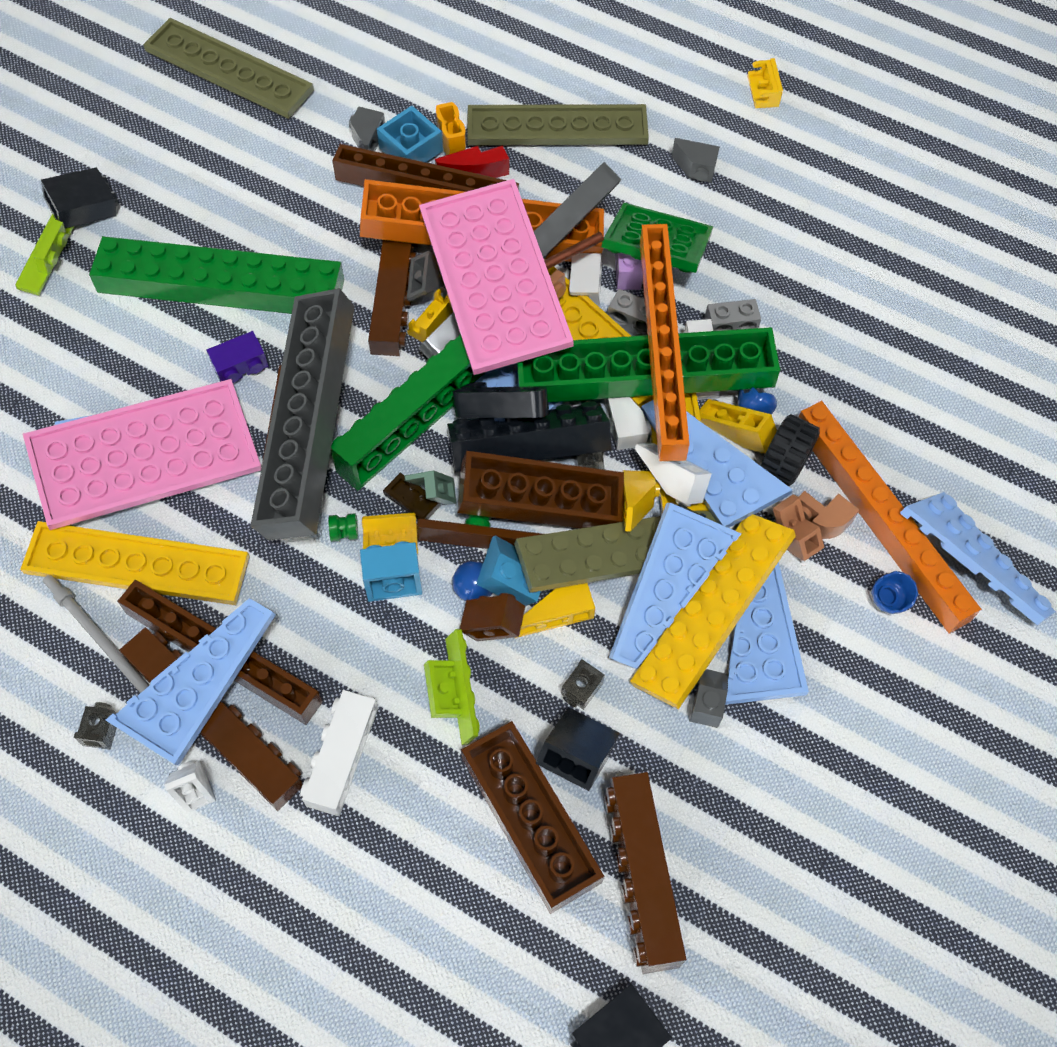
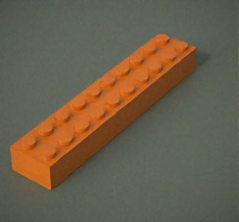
[360,179,604,262]

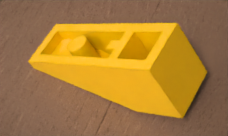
[699,399,777,454]
[622,470,660,531]
[514,583,595,638]

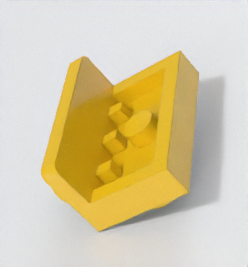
[362,513,418,554]

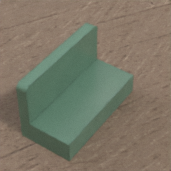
[405,470,456,505]

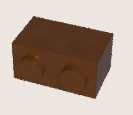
[460,593,526,641]

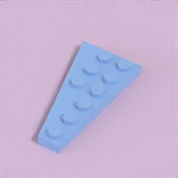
[641,400,793,528]
[900,492,1056,625]
[609,503,742,669]
[725,562,809,705]
[106,598,276,766]

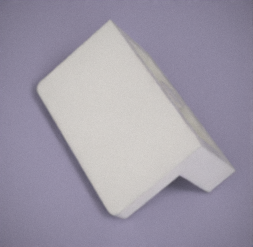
[569,253,602,307]

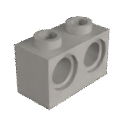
[608,289,648,336]
[704,299,761,331]

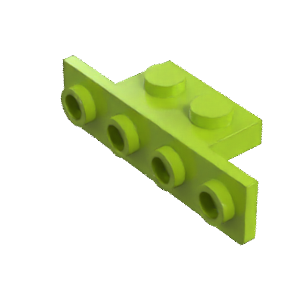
[15,214,74,296]
[424,629,480,745]

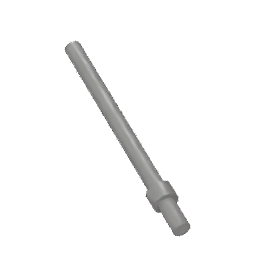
[43,575,149,693]

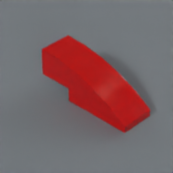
[435,146,509,178]

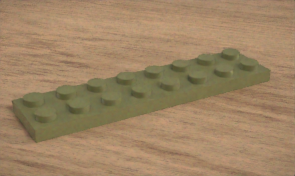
[143,18,314,119]
[468,104,649,145]
[514,511,717,593]

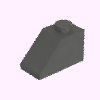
[349,106,385,151]
[671,138,720,183]
[407,251,445,301]
[690,669,728,728]

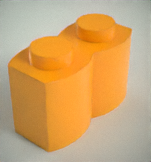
[436,102,466,155]

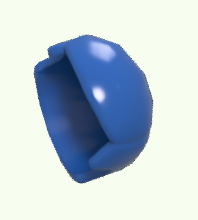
[738,387,777,415]
[452,561,493,601]
[871,571,919,614]

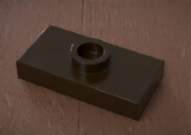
[383,472,441,519]

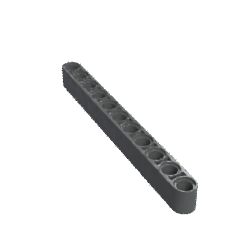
[418,162,622,359]

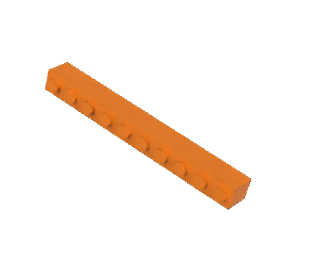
[640,224,690,461]
[799,401,982,634]

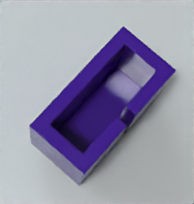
[206,331,269,383]

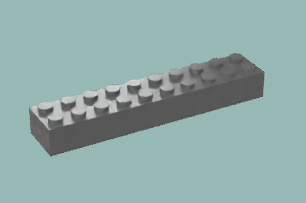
[250,288,355,540]

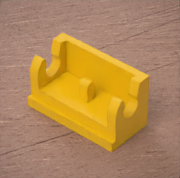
[747,58,783,109]
[407,289,453,342]

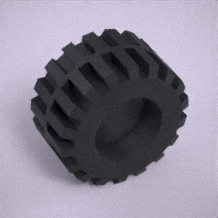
[761,414,820,486]

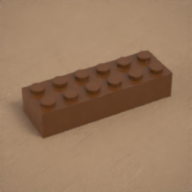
[457,451,624,529]
[461,721,605,914]
[604,772,687,974]

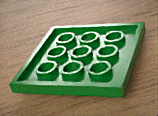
[601,203,714,273]

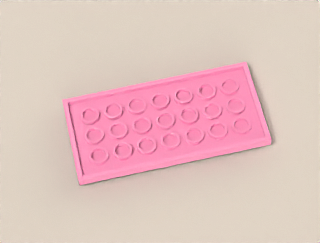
[419,179,574,375]
[23,379,261,530]

